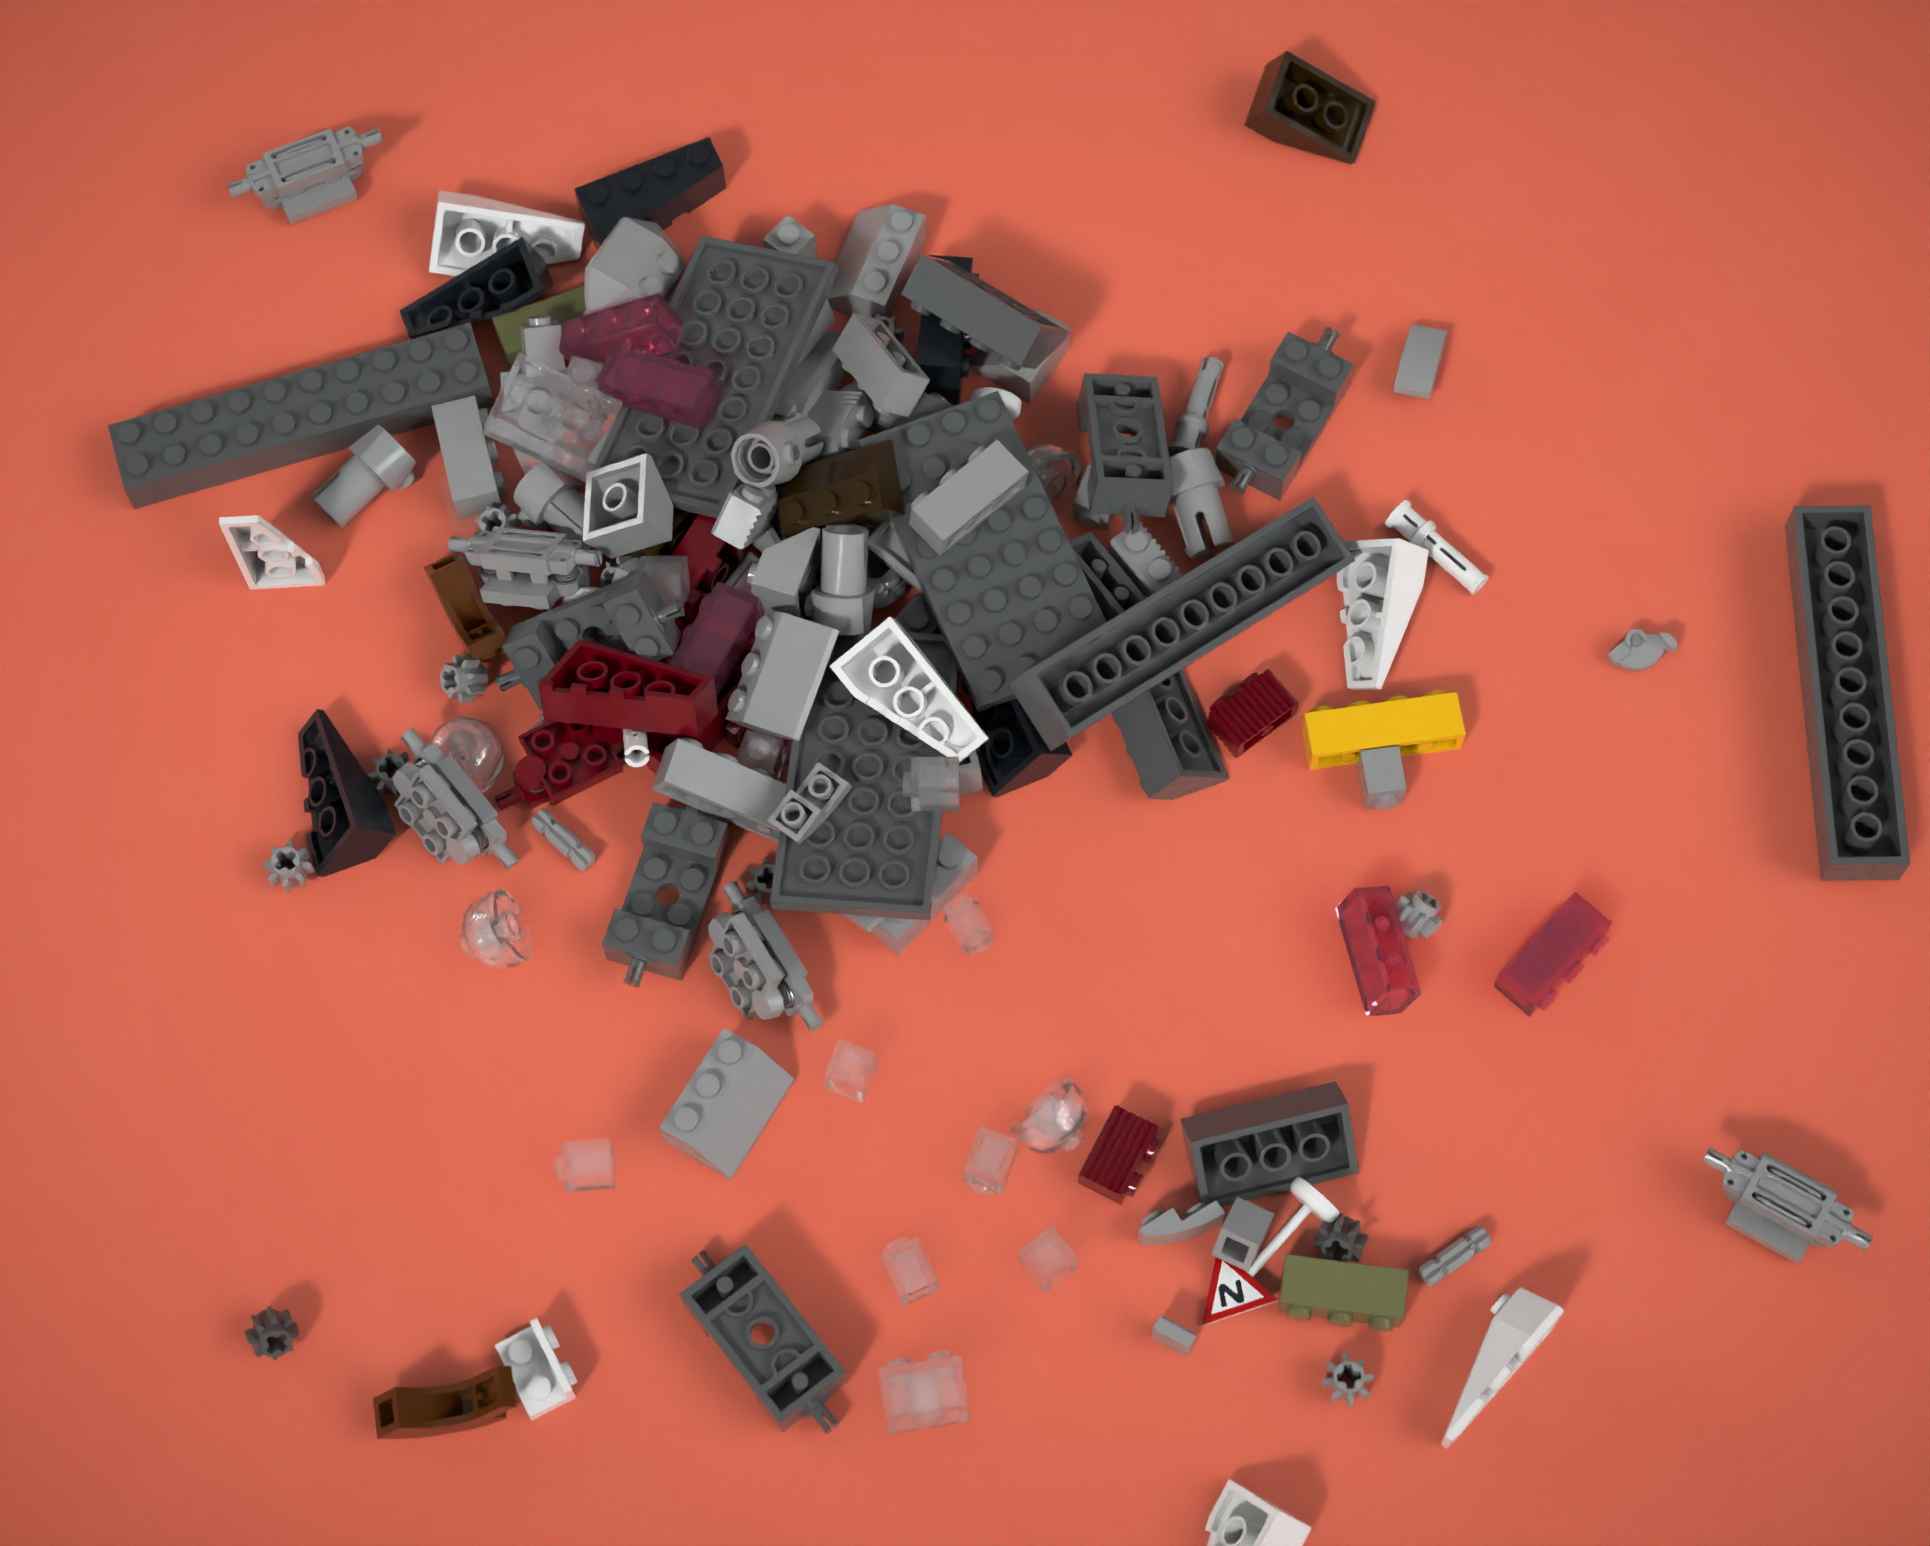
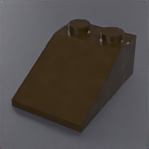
[1244,50,1376,165]

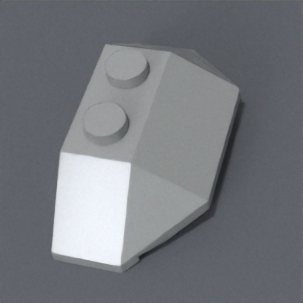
[583,217,686,349]

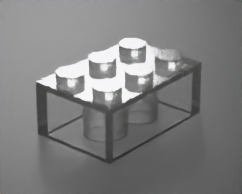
[482,353,623,482]

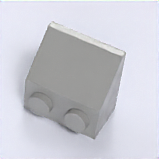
[969,309,1070,403]
[582,453,674,558]

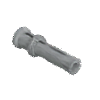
[1168,357,1224,457]

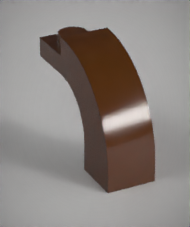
[423,552,506,661]
[373,1365,516,1439]

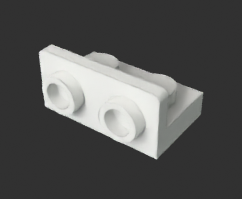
[495,1317,578,1421]

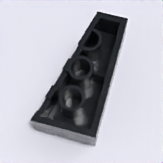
[574,137,726,251]
[916,255,979,406]

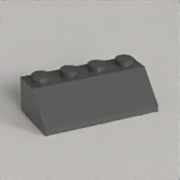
[901,254,1070,371]
[1112,670,1229,800]
[1180,1081,1359,1207]

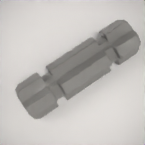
[531,809,596,871]
[1418,1226,1492,1287]

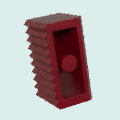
[1208,669,1299,758]
[1078,1105,1161,1204]

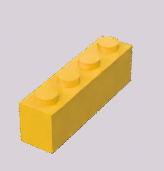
[1301,690,1466,770]

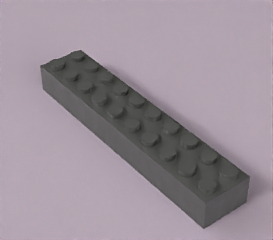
[108,323,495,509]
[1008,497,1355,751]
[1785,505,1910,881]

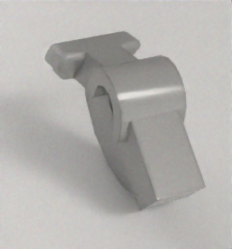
[1607,629,1678,671]

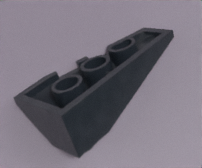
[400,236,554,339]
[962,679,1072,797]
[298,709,396,877]

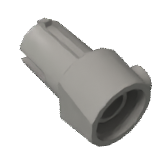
[731,412,824,488]
[310,424,416,528]
[1168,448,1235,559]
[513,461,603,555]
[804,524,875,635]

